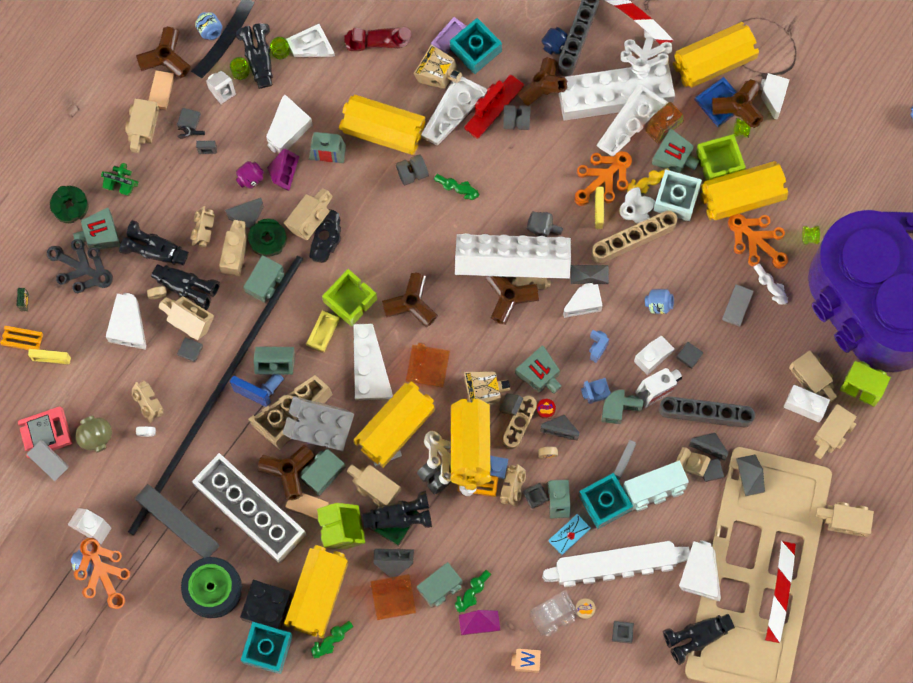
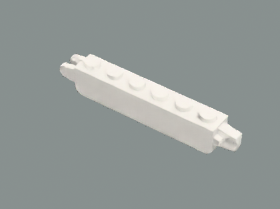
[542,541,690,587]

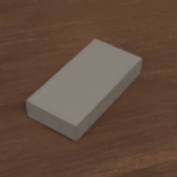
[722,284,753,327]
[27,440,69,481]
[614,440,636,481]

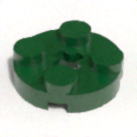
[50,186,89,224]
[248,219,287,257]

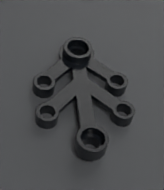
[47,239,113,293]

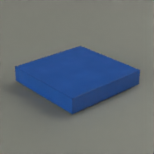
[695,77,737,127]
[230,376,271,407]

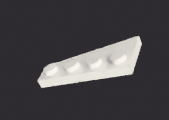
[421,77,488,146]
[596,83,668,156]
[354,324,393,400]

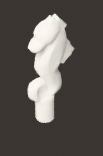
[754,263,788,305]

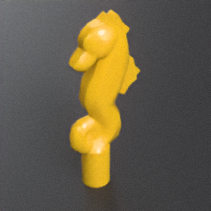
[627,168,669,194]

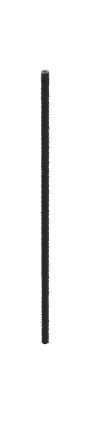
[128,255,303,536]

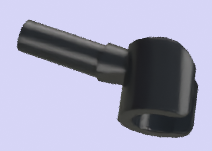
[178,126,205,139]

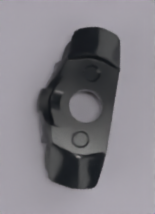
[309,209,341,263]

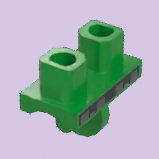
[101,163,139,196]

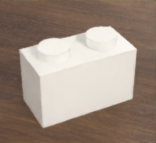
[784,385,830,422]

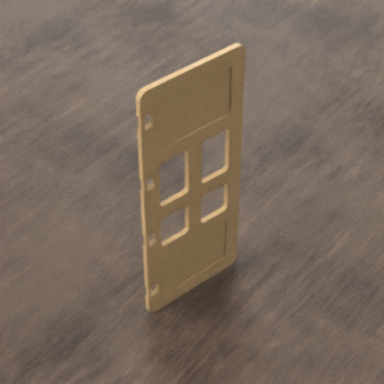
[685,447,832,683]

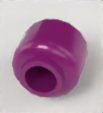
[236,161,264,189]

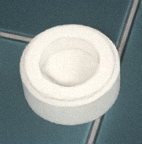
[136,427,156,437]

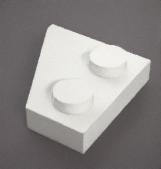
[286,24,335,57]

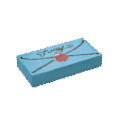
[548,514,591,555]

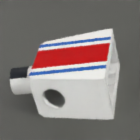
[635,368,682,408]

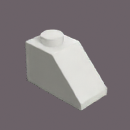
[206,71,236,104]
[760,73,790,119]
[563,283,602,318]
[634,336,675,375]

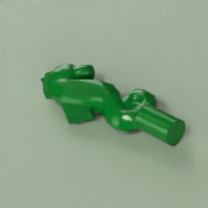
[434,174,480,200]
[455,570,491,613]
[311,621,354,658]

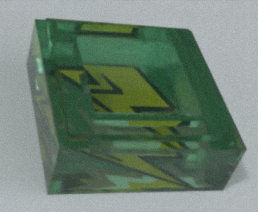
[16,288,29,311]

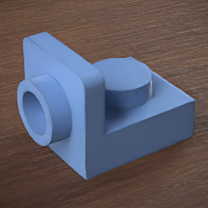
[589,330,609,363]
[581,378,611,404]
[490,456,508,479]

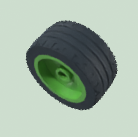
[181,557,242,618]

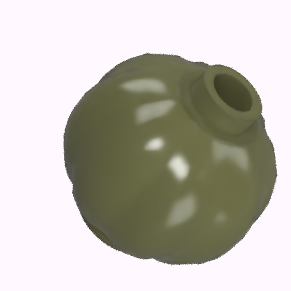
[75,416,112,453]

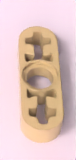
[503,396,537,449]

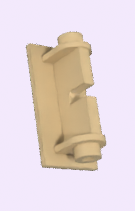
[190,206,215,247]
[512,277,551,289]
[132,381,164,423]
[500,464,526,507]

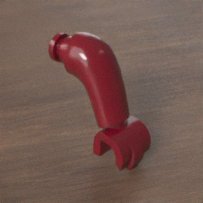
[344,27,411,51]

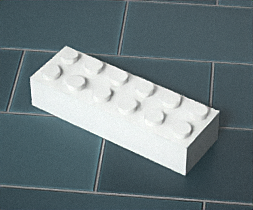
[559,63,675,121]
[455,233,571,278]
[192,453,306,564]

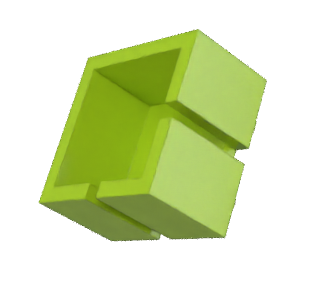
[696,134,746,181]
[322,269,377,327]
[839,361,891,407]
[317,503,365,549]

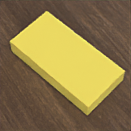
[595,187,604,229]
[306,310,340,353]
[28,349,71,364]

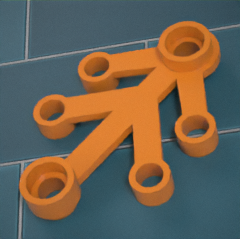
[574,151,632,206]
[728,214,788,269]
[74,538,130,609]

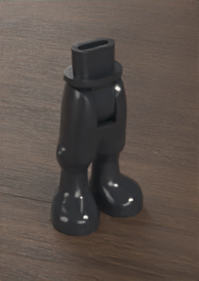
[235,23,273,89]
[119,220,189,266]
[151,264,220,311]
[362,491,432,530]
[663,614,735,665]

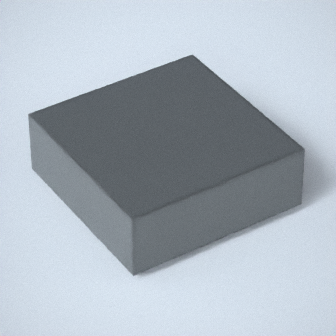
[177,108,201,130]
[196,141,217,154]
[177,337,203,362]
[676,342,703,369]
[499,393,523,416]
[703,458,724,482]
[523,483,549,509]
[612,621,634,644]

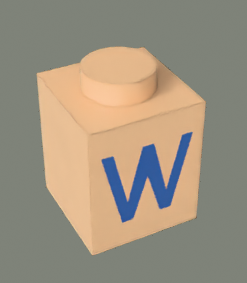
[511,649,541,673]

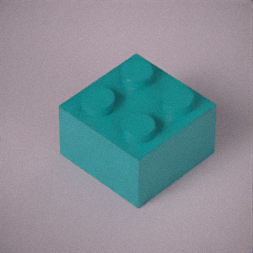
[450,18,502,74]
[578,473,633,530]
[241,622,293,674]

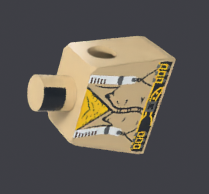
[414,45,462,88]
[464,372,510,406]

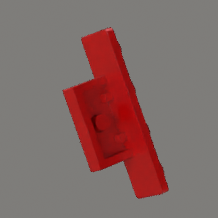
[464,75,524,139]

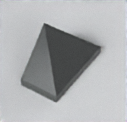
[225,198,264,229]
[571,265,609,284]
[540,415,580,441]
[689,433,728,461]
[736,454,765,496]
[374,549,414,580]

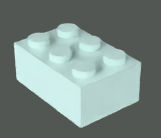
[623,460,689,512]

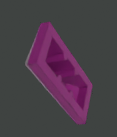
[267,149,300,191]
[459,610,500,635]

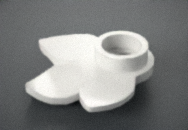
[619,187,655,224]

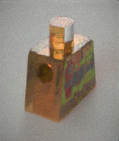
[645,102,684,144]

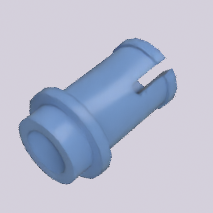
[261,374,284,396]

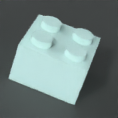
[653,169,702,221]

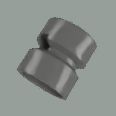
[503,105,530,130]
[395,154,429,186]
[417,461,451,495]

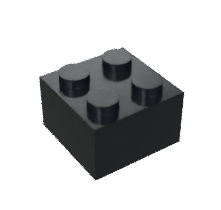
[240,580,292,630]

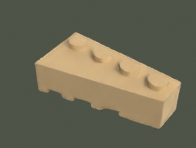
[248,375,333,450]

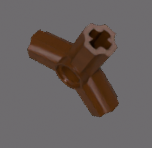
[136,26,191,79]
[518,57,568,106]
[712,79,763,128]
[382,272,438,328]
[486,276,539,325]
[257,445,315,500]

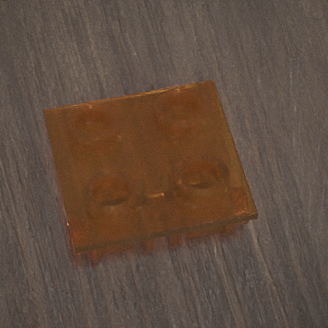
[406,343,450,388]
[370,574,416,620]

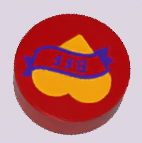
[536,399,556,419]

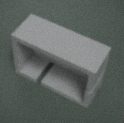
[282,396,354,451]

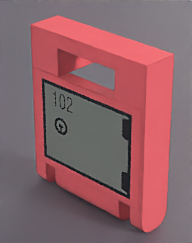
[18,406,73,458]

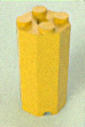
[673,22,759,88]
[339,94,425,155]
[700,161,788,221]
[353,381,435,468]
[451,399,491,490]
[284,545,348,638]

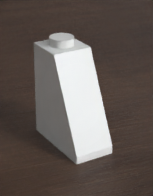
[266,95,313,153]
[106,293,146,350]
[68,508,111,544]
[679,540,721,602]

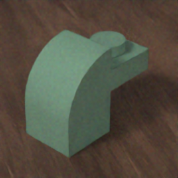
[601,390,643,424]

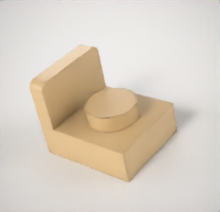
[676,447,711,476]

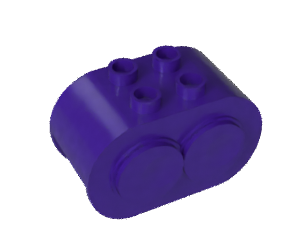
[808,210,913,372]

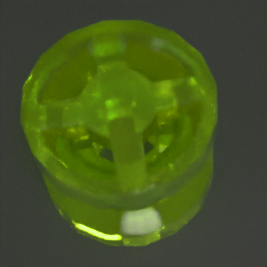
[270,37,290,60]
[230,57,250,80]
[733,118,751,138]
[802,226,820,245]

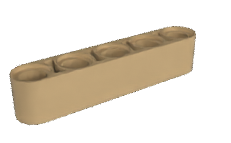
[591,211,677,264]

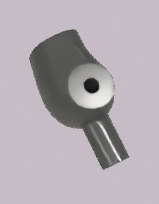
[526,211,563,237]

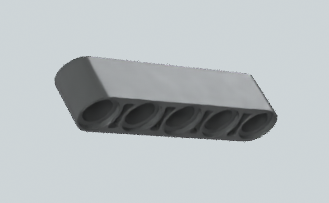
[558,0,599,76]
[659,396,755,428]
[134,484,220,558]

